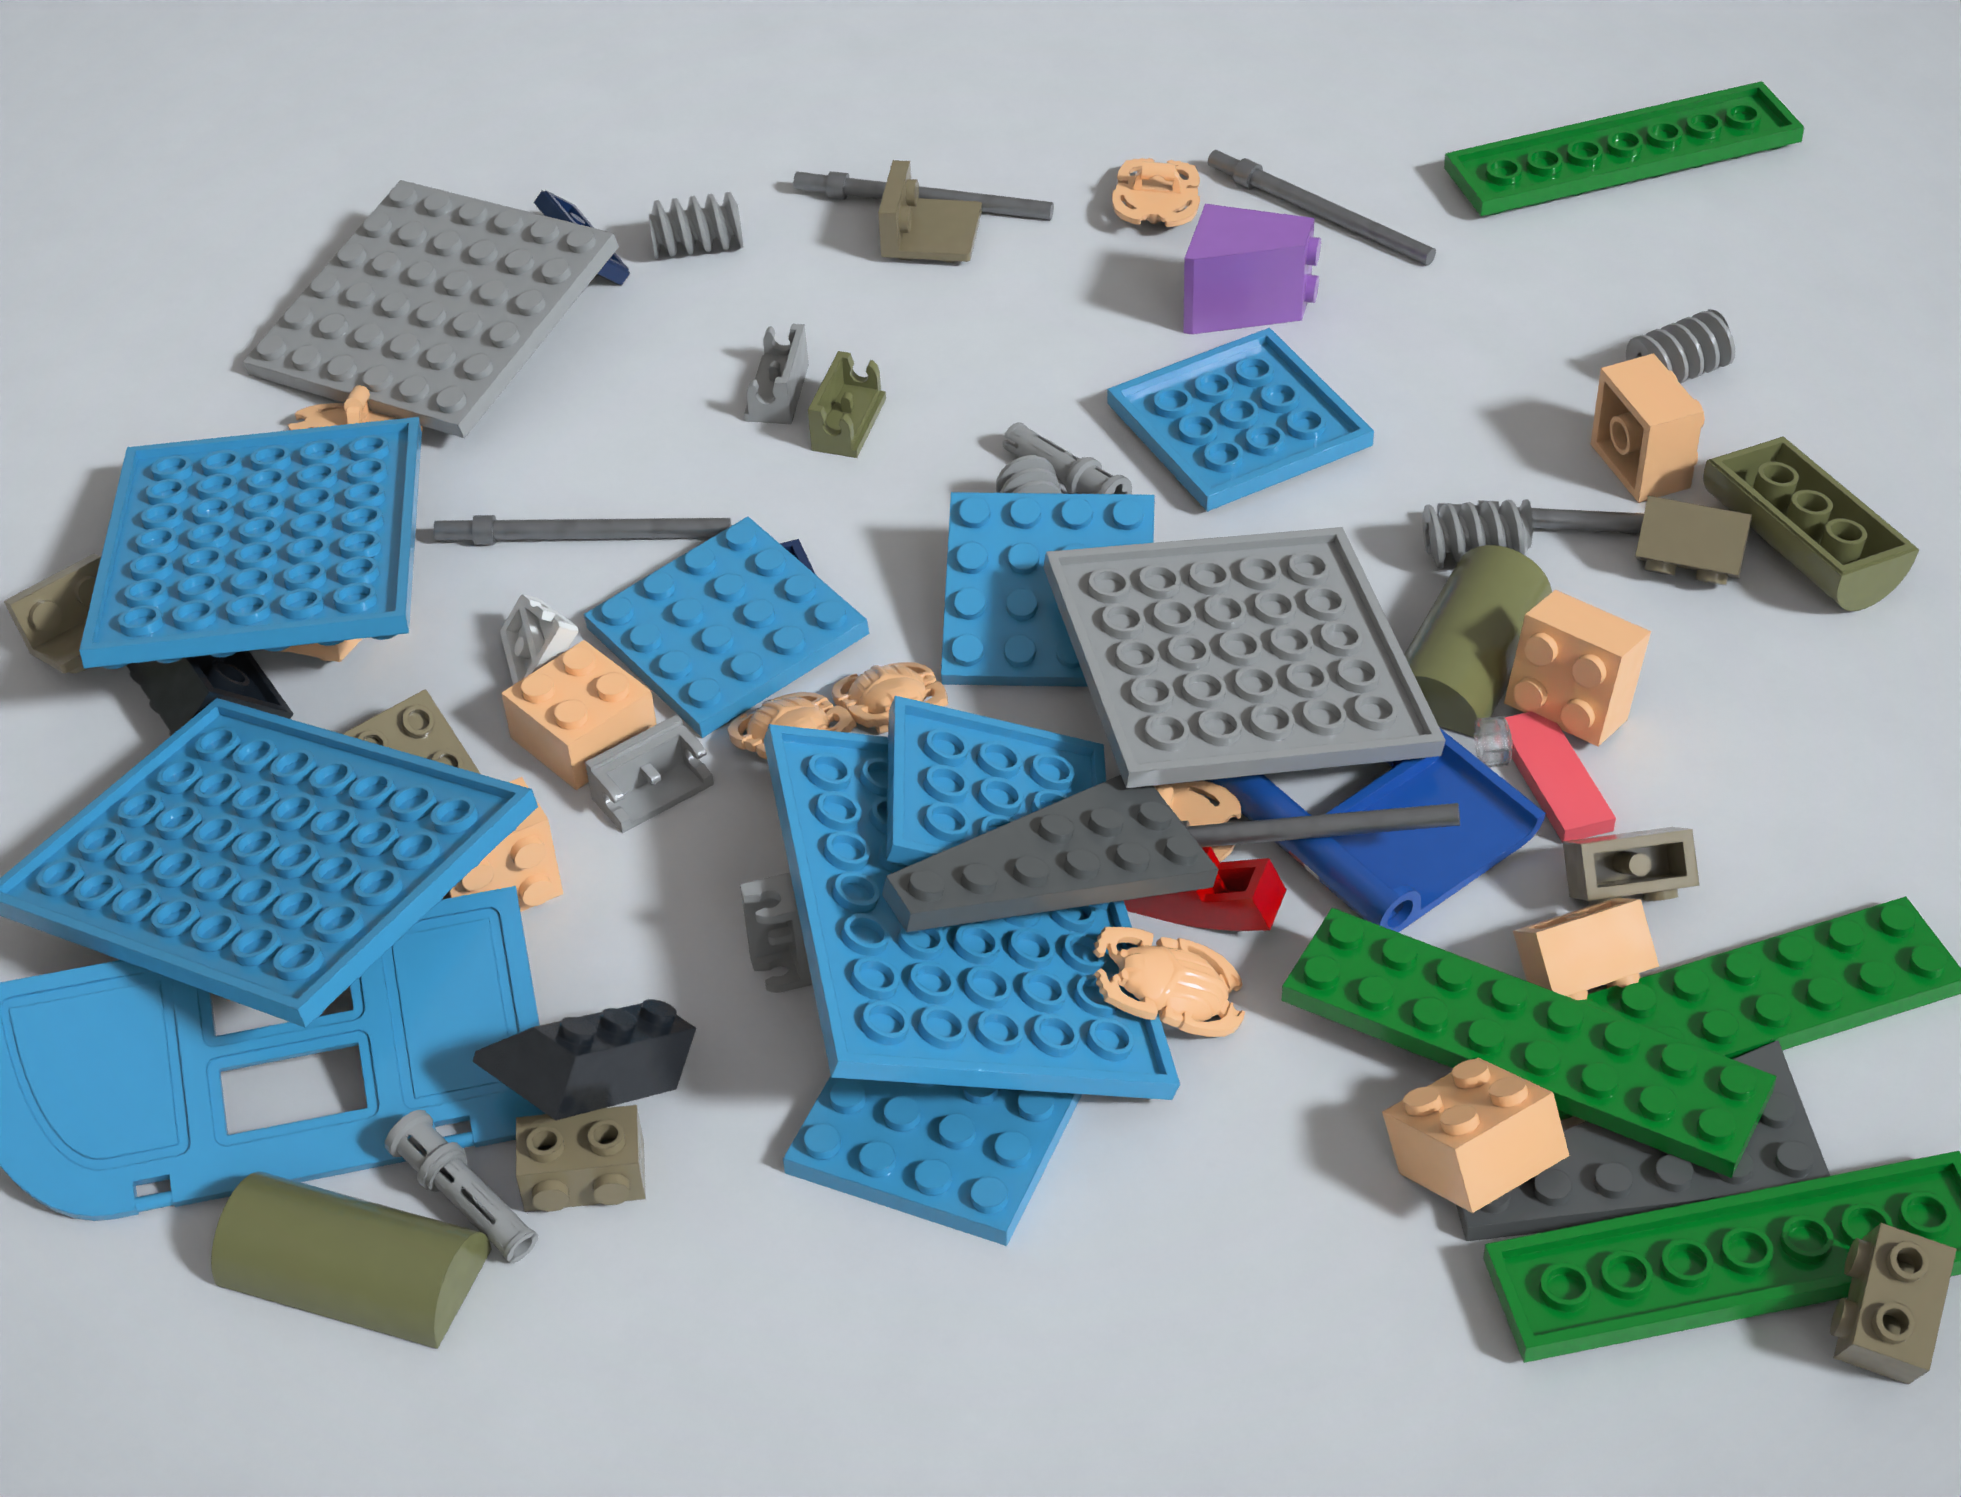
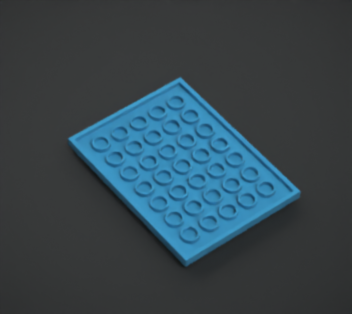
[79,417,422,669]
[0,698,538,1028]
[763,724,1180,1100]

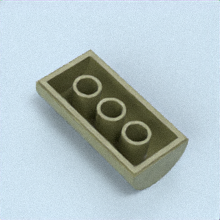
[1703,436,1919,611]
[1404,545,1552,739]
[211,1171,492,1349]

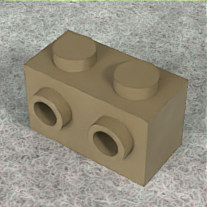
[1635,496,1752,585]
[1562,827,1700,906]
[516,1105,646,1212]
[1830,1223,1957,1385]

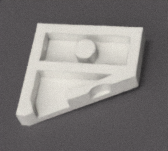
[500,594,578,685]

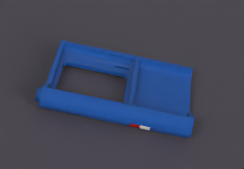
[1205,728,1546,933]

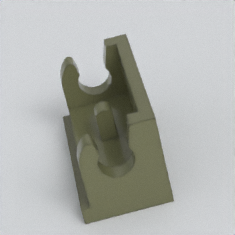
[808,351,886,458]

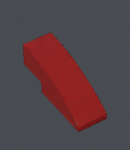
[1124,846,1287,931]

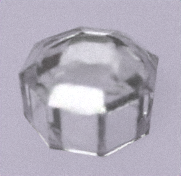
[1474,716,1513,768]

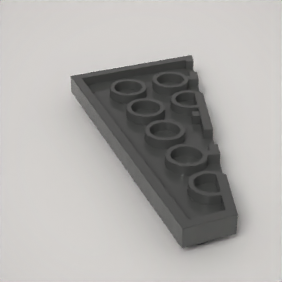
[882,775,1219,932]
[1456,1040,1830,1241]

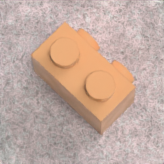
[1513,898,1659,1000]

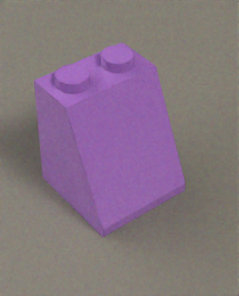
[1183,204,1321,334]

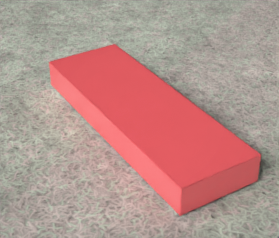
[1496,711,1616,843]

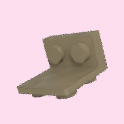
[878,160,982,263]
[4,554,101,674]
[343,689,480,774]

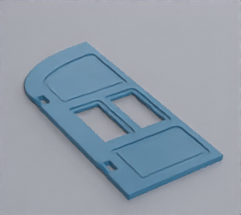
[0,886,546,1221]

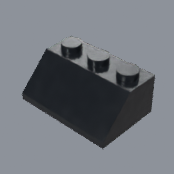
[126,651,294,736]
[472,999,696,1121]

